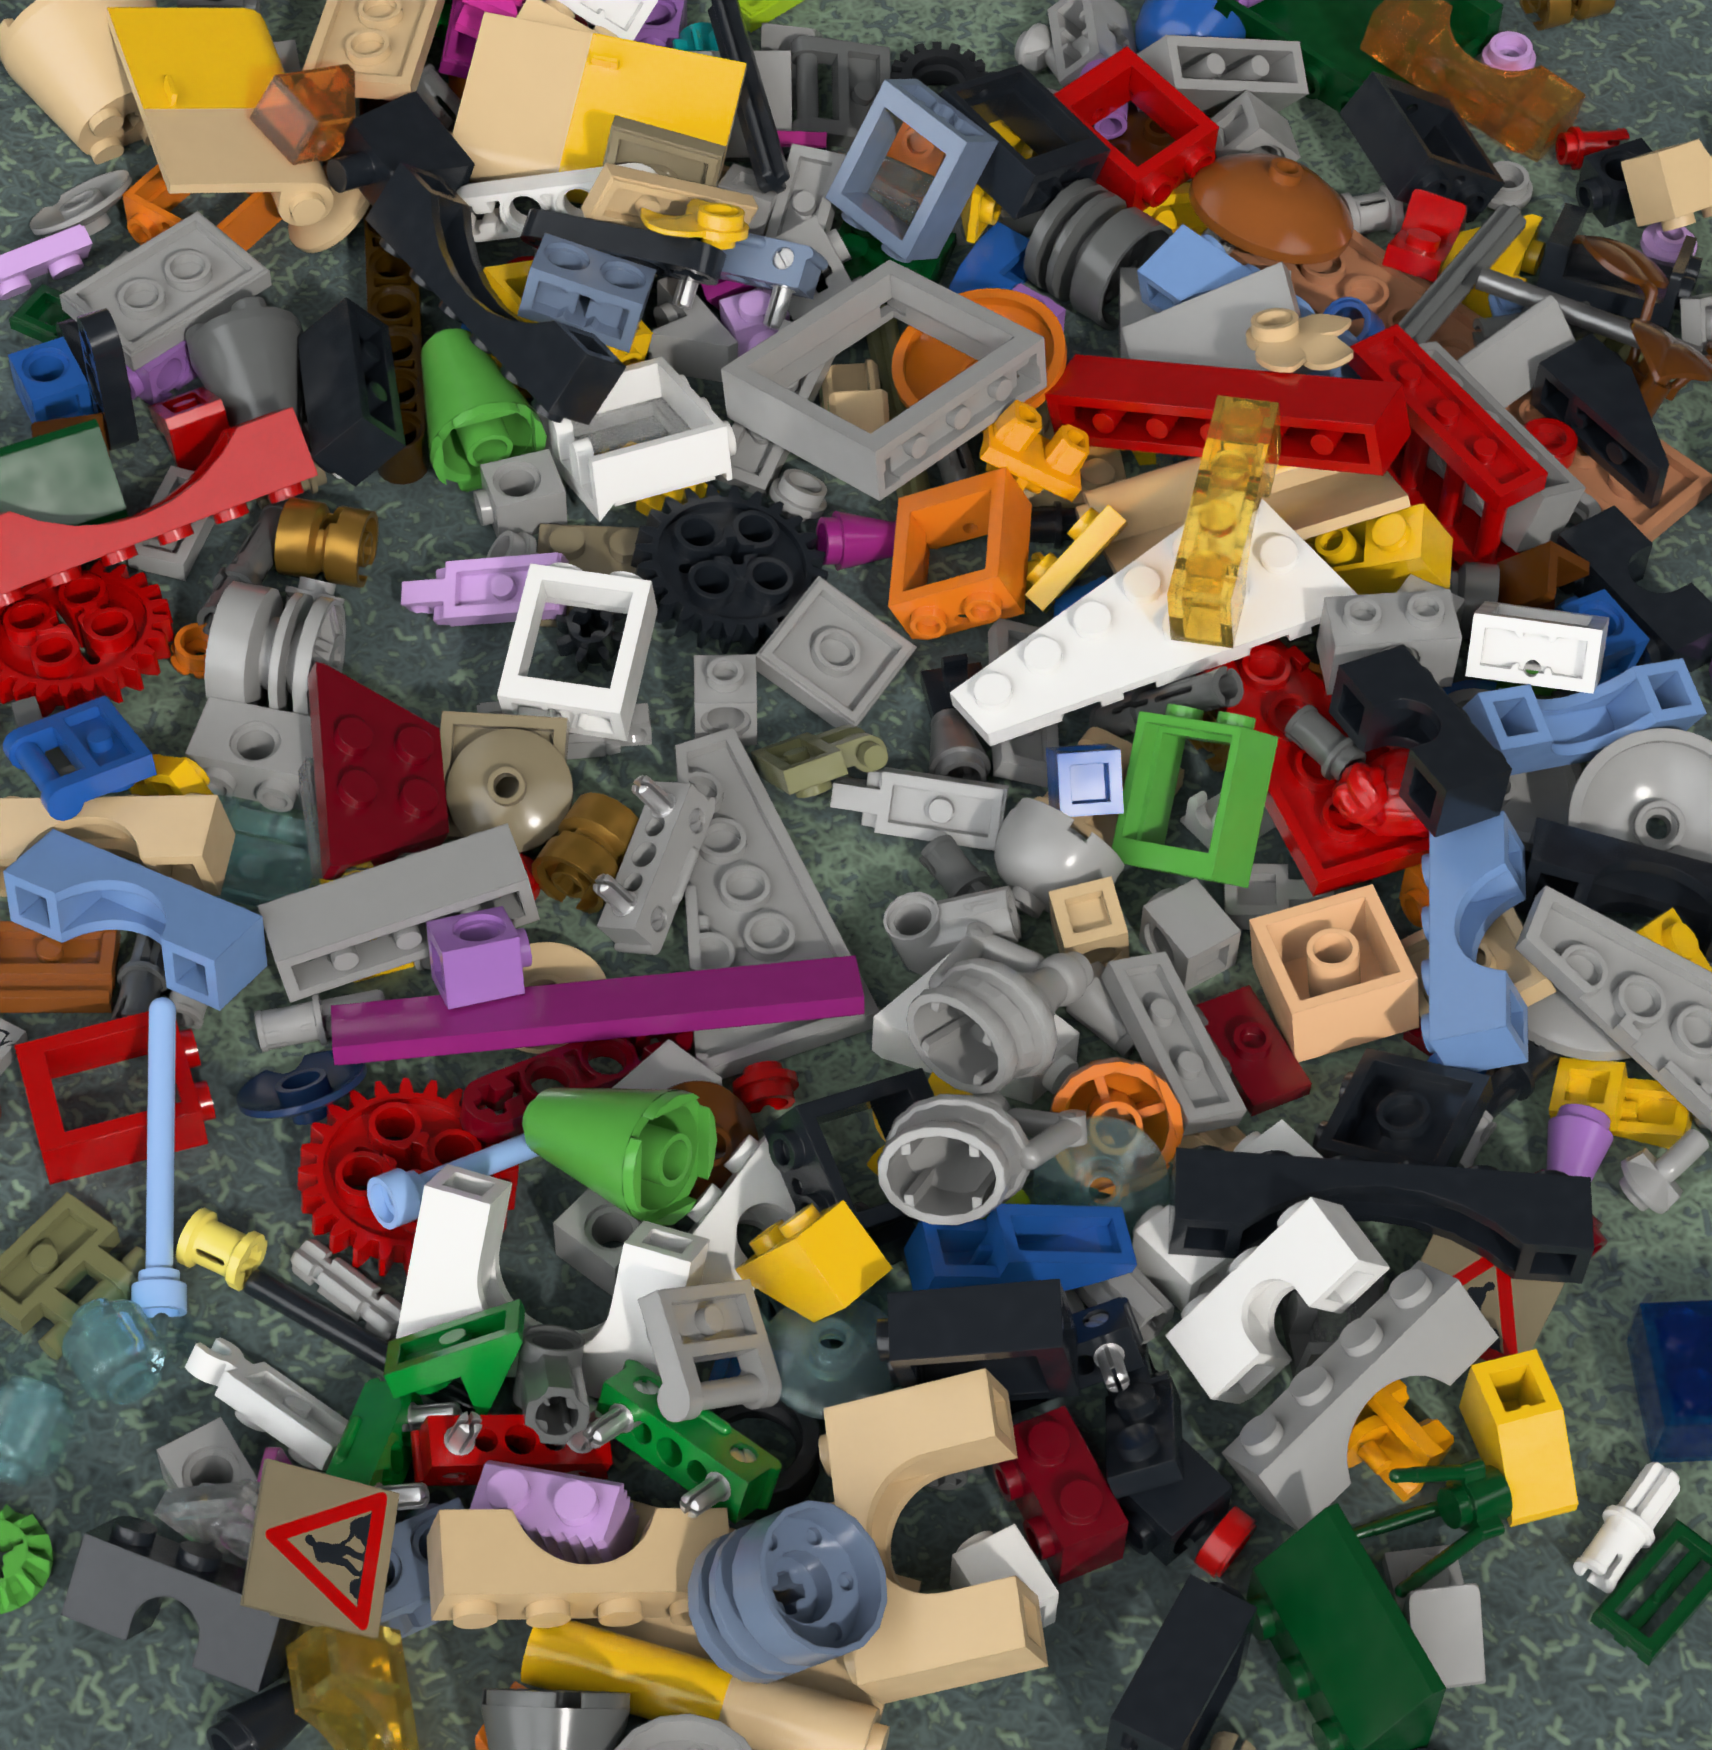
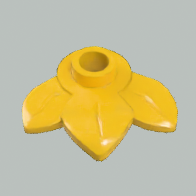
[640,198,749,250]

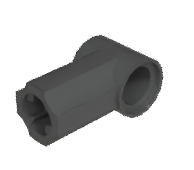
[512,1324,590,1445]

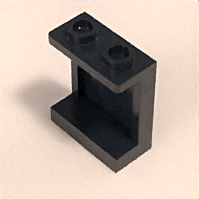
[1536,203,1703,328]

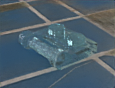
[216,795,322,907]

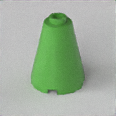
[421,328,547,492]
[522,1087,717,1226]

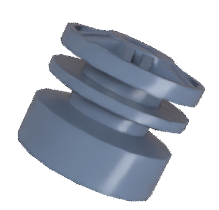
[688,1500,887,1684]

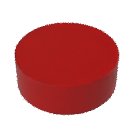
[1523,418,1578,469]
[1194,1506,1257,1578]

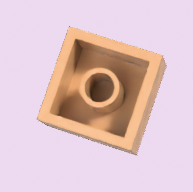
[1249,884,1419,1062]

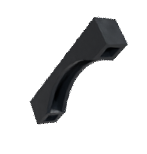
[365,162,626,425]
[1168,1145,1594,1284]

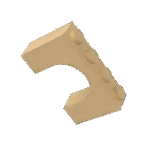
[818,1368,1048,1704]

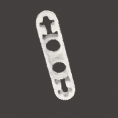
[456,163,658,242]

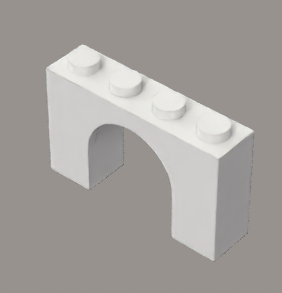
[396,1164,710,1399]

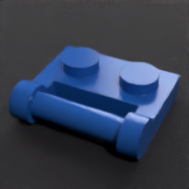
[3,695,157,821]

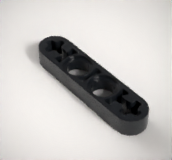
[520,208,727,285]

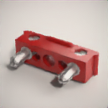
[410,1410,613,1486]

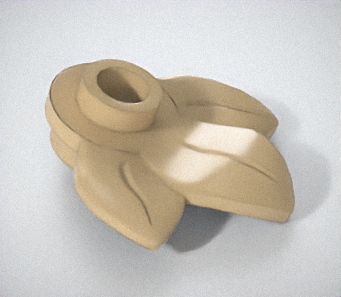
[1246,308,1354,373]

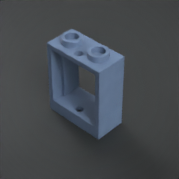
[825,79,999,263]

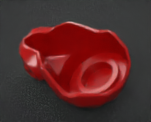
[1332,747,1429,838]

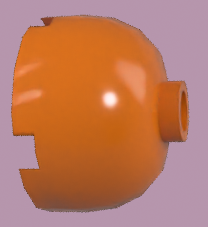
[1050,1057,1184,1195]

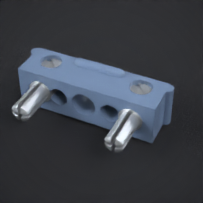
[672,233,828,329]

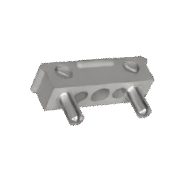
[593,775,716,955]

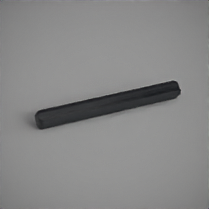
[708,0,790,194]

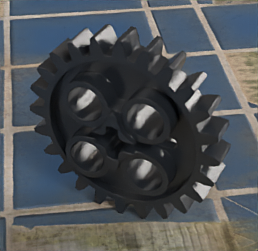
[631,484,828,654]

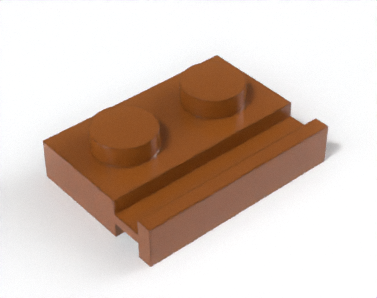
[0,921,121,1013]

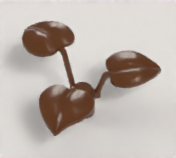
[1572,235,1712,419]

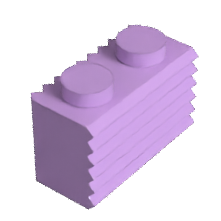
[470,1460,639,1564]

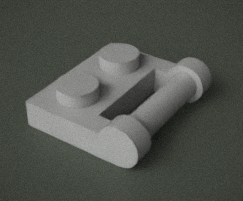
[638,1279,782,1422]

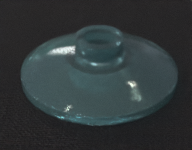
[1033,1116,1169,1242]
[766,1297,894,1419]

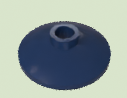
[236,1050,367,1125]

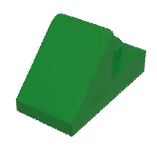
[383,1299,525,1415]

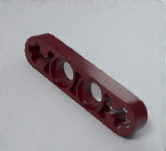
[459,1031,693,1144]

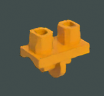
[979,400,1090,502]
[1347,1379,1454,1502]

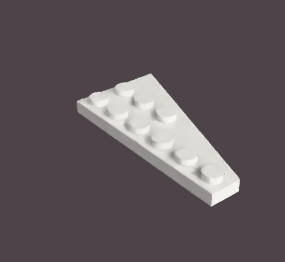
[950,481,1358,746]

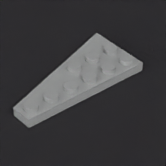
[675,727,880,1079]
[1515,885,1712,1132]

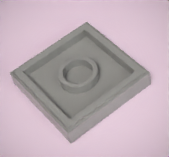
[756,576,917,728]

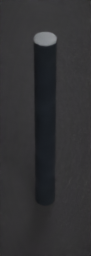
[244,1269,475,1415]

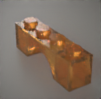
[1360,0,1586,162]

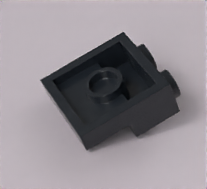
[1313,1048,1494,1167]

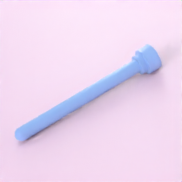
[131,997,187,1318]
[367,1133,539,1230]

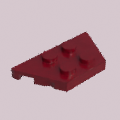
[308,662,449,880]

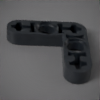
[56,308,139,451]

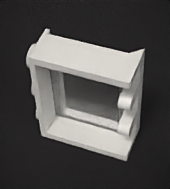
[531,357,737,522]

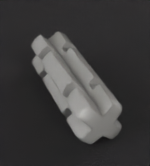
[290,1239,402,1341]

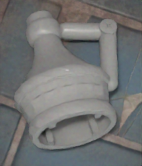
[906,922,1093,1095]
[877,1092,1087,1225]

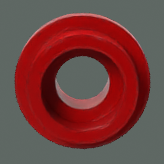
[732,1061,799,1114]

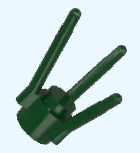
[1353,1458,1513,1598]

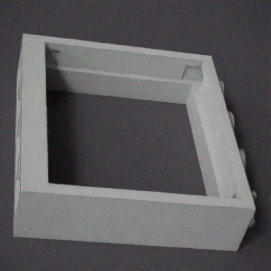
[721,260,1047,501]

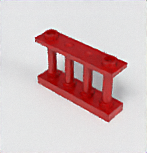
[1347,324,1548,570]

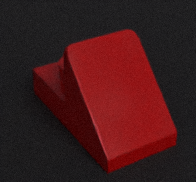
[1382,189,1467,282]
[148,386,229,471]

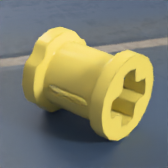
[176,1207,267,1291]

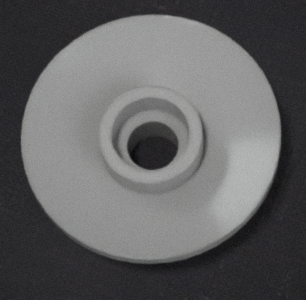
[29,170,132,236]

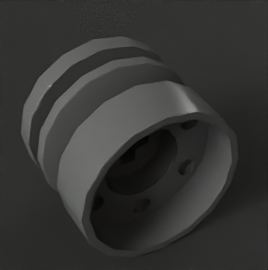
[1023,178,1173,331]

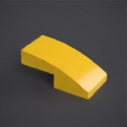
[1549,1057,1693,1149]

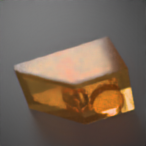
[249,64,356,165]

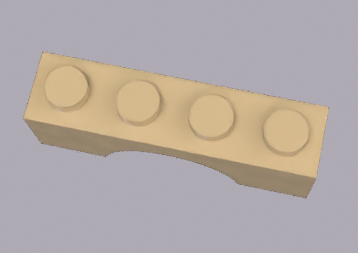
[1621,139,1712,232]
[0,793,236,897]
[426,1508,729,1629]

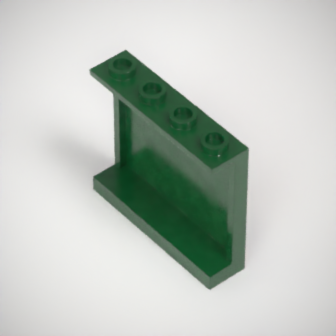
[1214,0,1503,119]

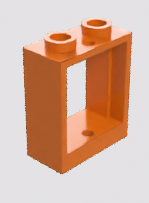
[122,164,282,251]
[888,467,1032,640]

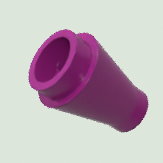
[816,511,896,571]

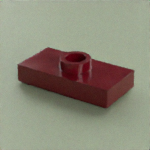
[1195,985,1312,1116]

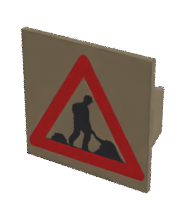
[1420,1234,1565,1365]
[240,1458,400,1639]

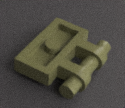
[750,724,888,798]
[0,1192,146,1360]

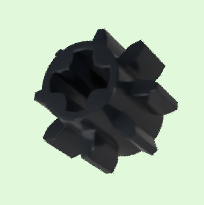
[555,607,627,673]

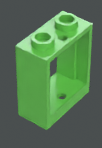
[1112,704,1279,888]

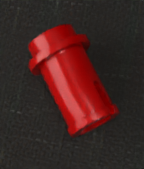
[1556,126,1630,170]

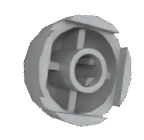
[994,797,1124,918]

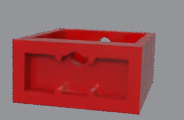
[1053,46,1219,211]
[14,1011,216,1185]

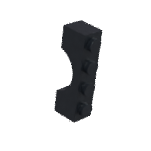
[1515,817,1712,963]

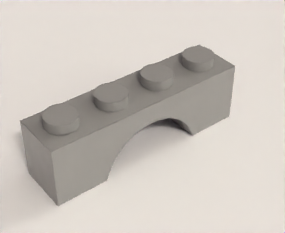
[1222,1260,1499,1531]

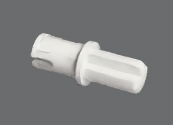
[1573,1461,1680,1593]

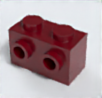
[992,1405,1129,1584]

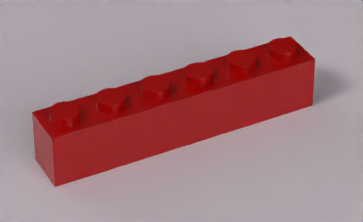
[1045,354,1411,476]

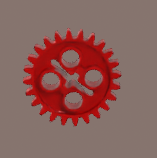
[0,560,175,717]
[298,1078,519,1277]

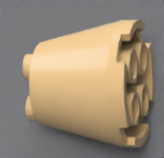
[0,0,157,165]

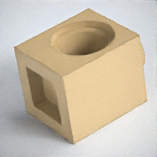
[1048,876,1130,967]

